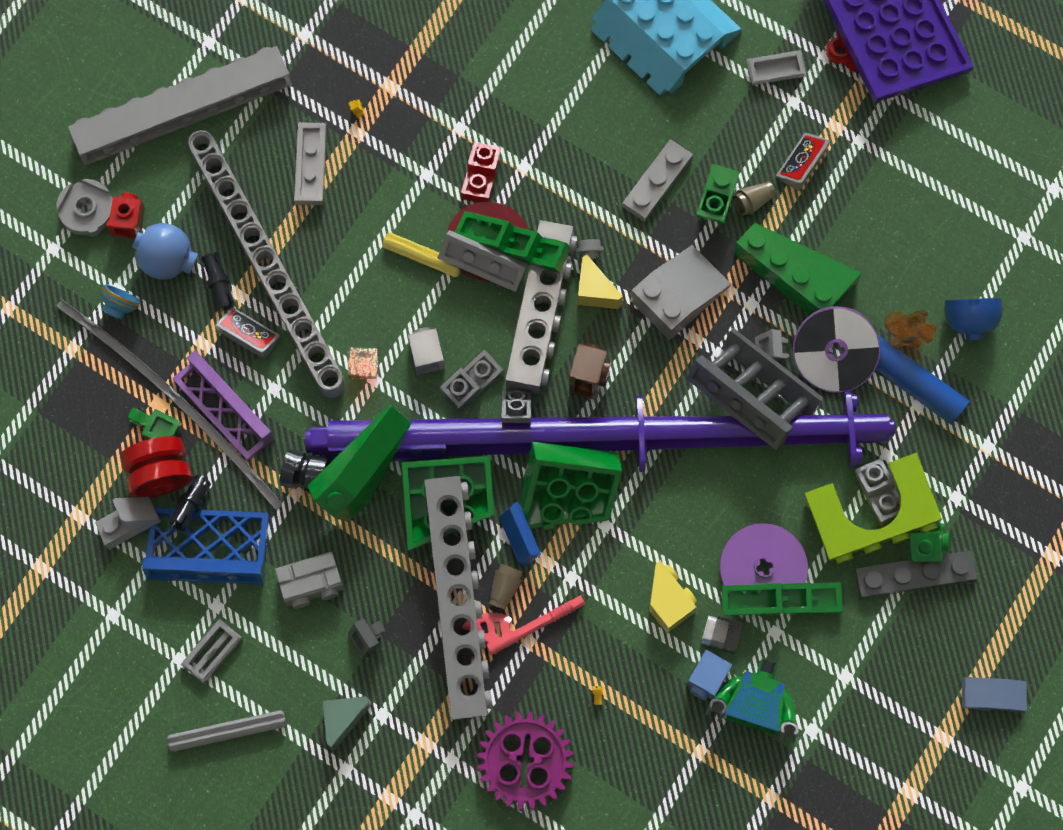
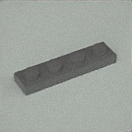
[854,550,977,599]

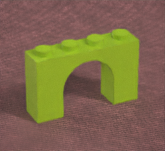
[805,453,942,564]

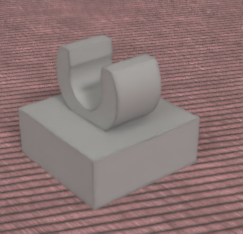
[755,329,789,362]

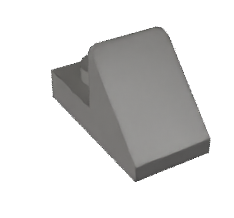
[95,497,161,550]

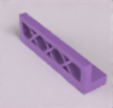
[172,350,274,462]

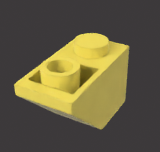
[649,560,697,633]

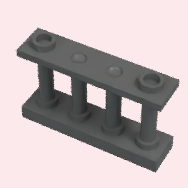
[686,328,823,450]

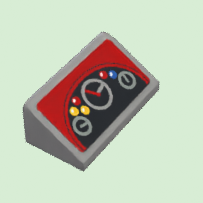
[776,133,830,191]
[215,307,281,360]

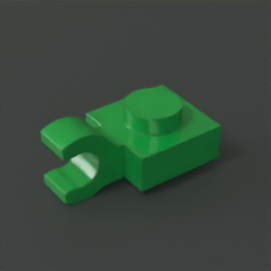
[127,407,182,439]

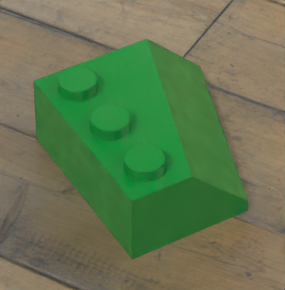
[519,442,622,530]
[402,456,494,551]

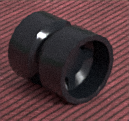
[280,449,330,493]

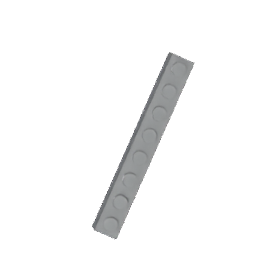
[68,46,292,166]

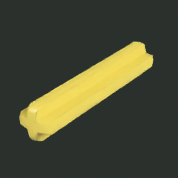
[383,233,461,277]

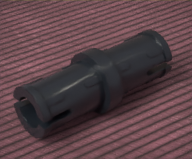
[201,252,236,311]
[168,475,211,531]

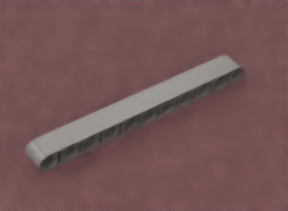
[188,130,345,398]

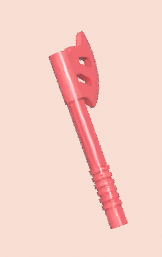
[462,595,585,655]

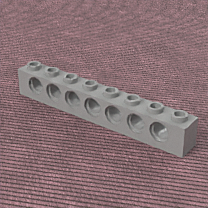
[425,476,493,720]

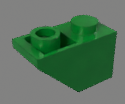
[696,164,740,224]

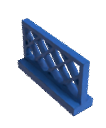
[142,508,269,585]

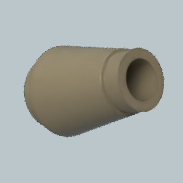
[732,181,776,216]
[489,564,523,610]

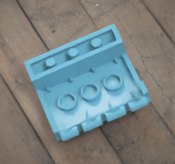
[591,0,742,96]

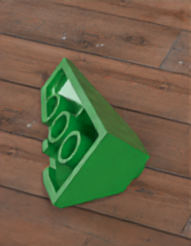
[308,404,412,522]

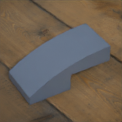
[962,677,1027,713]

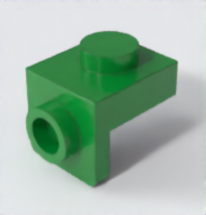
[910,523,952,562]

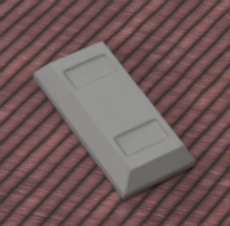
[746,50,807,85]

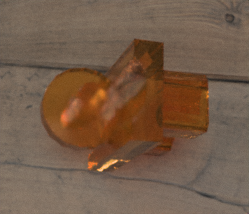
[885,309,937,349]

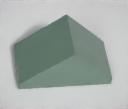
[323,696,372,751]

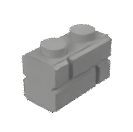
[275,552,344,609]

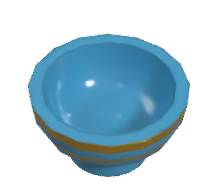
[101,284,141,319]

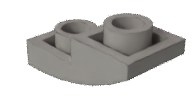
[440,350,505,408]
[855,458,900,527]

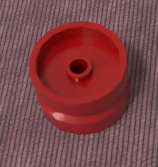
[120,436,193,498]

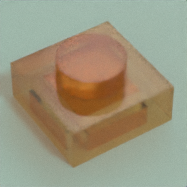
[348,347,379,379]

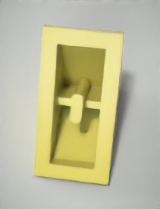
[578,255,623,309]

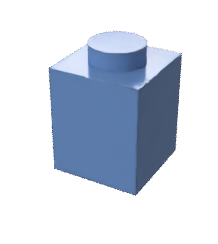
[687,650,732,700]

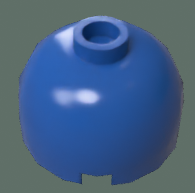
[944,298,1003,340]

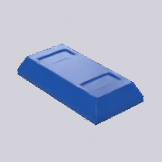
[499,502,541,567]

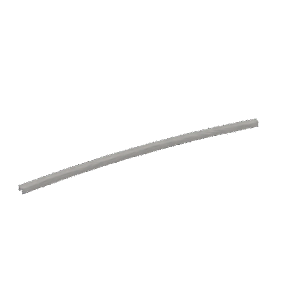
[55,299,282,510]

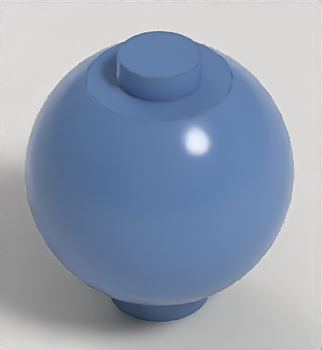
[132,223,198,280]

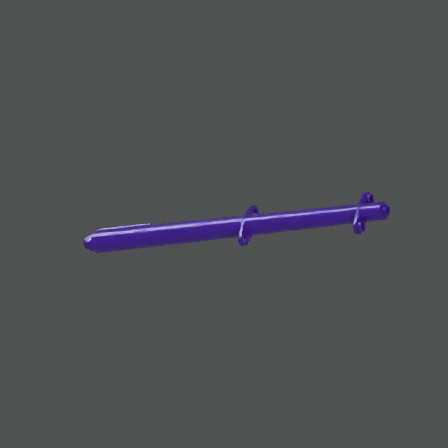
[305,391,895,472]

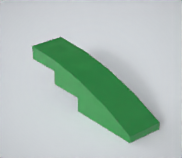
[455,211,571,273]
[722,582,843,616]

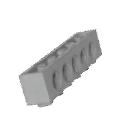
[506,220,578,395]

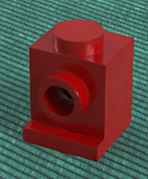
[106,192,145,238]

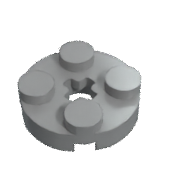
[56,179,113,236]

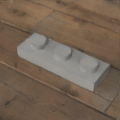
[294,122,327,205]
[622,139,693,222]
[438,230,528,292]

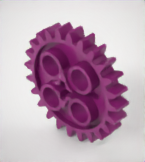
[477,711,574,811]

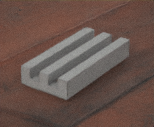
[180,619,243,684]

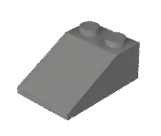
[631,245,731,341]

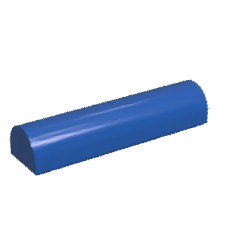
[875,335,970,425]

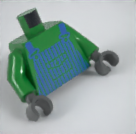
[705,659,799,743]

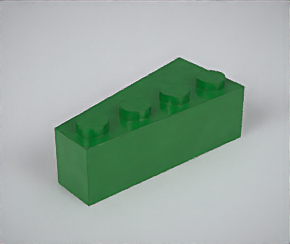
[734,222,861,315]

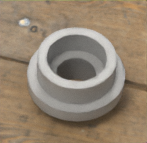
[575,239,604,259]

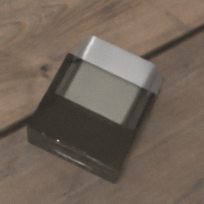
[701,616,744,654]

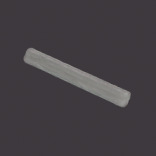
[167,710,286,752]

